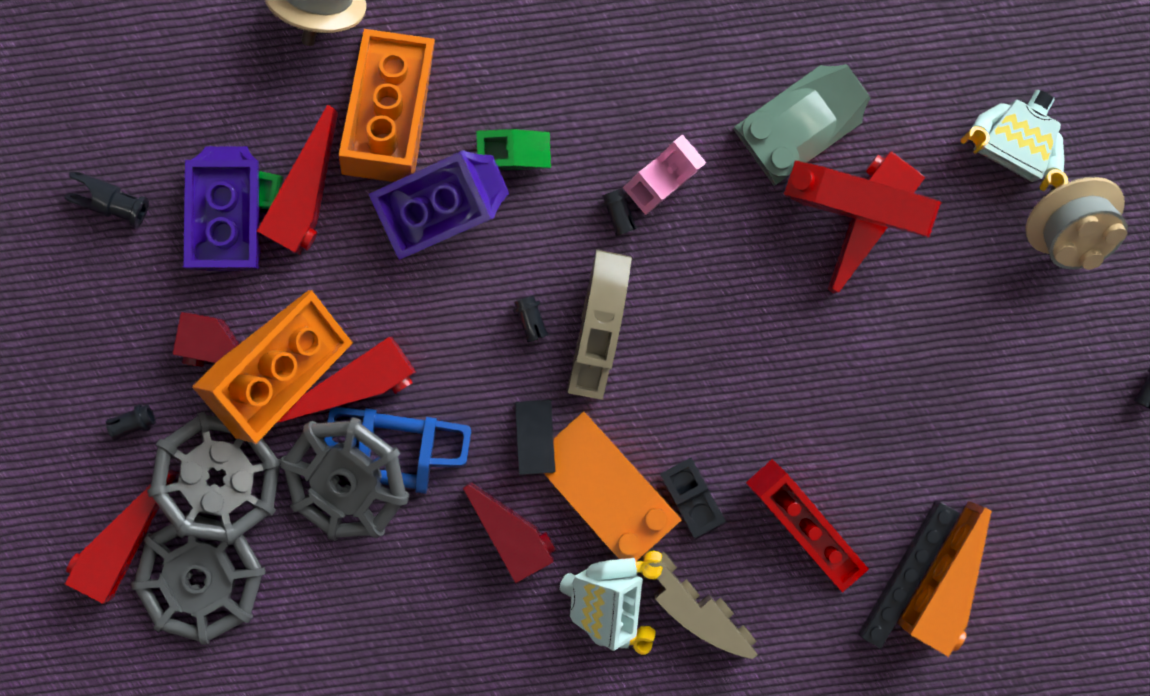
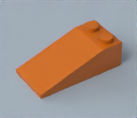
[339,29,435,182]
[192,290,353,444]
[544,411,682,562]
[897,501,992,657]

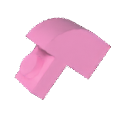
[623,135,706,215]

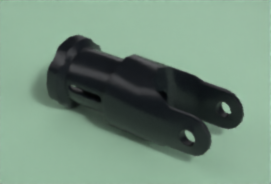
[64,171,149,228]

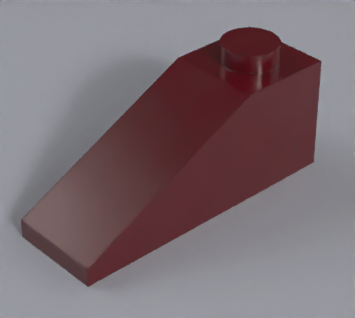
[463,482,556,583]

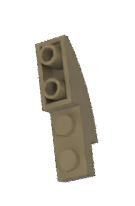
[567,249,632,400]
[642,549,758,659]

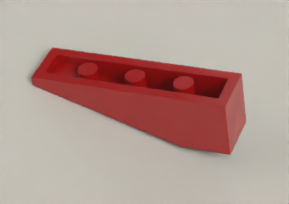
[257,105,338,254]
[828,151,926,294]
[784,160,941,237]
[277,337,416,423]
[745,459,869,593]
[65,469,178,604]

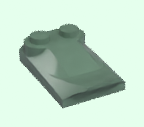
[733,64,871,186]

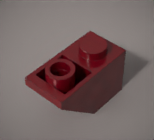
[173,312,240,367]

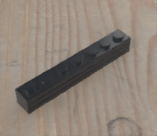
[858,500,960,649]

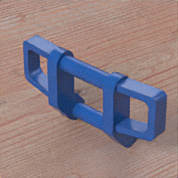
[324,407,471,494]

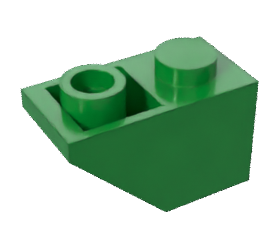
[476,129,551,171]

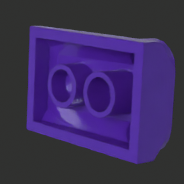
[183,146,261,271]
[369,150,509,260]

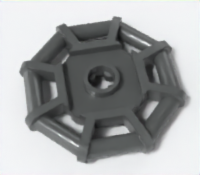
[147,411,281,545]
[280,418,409,541]
[131,511,266,645]

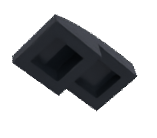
[516,399,556,475]
[660,457,726,540]

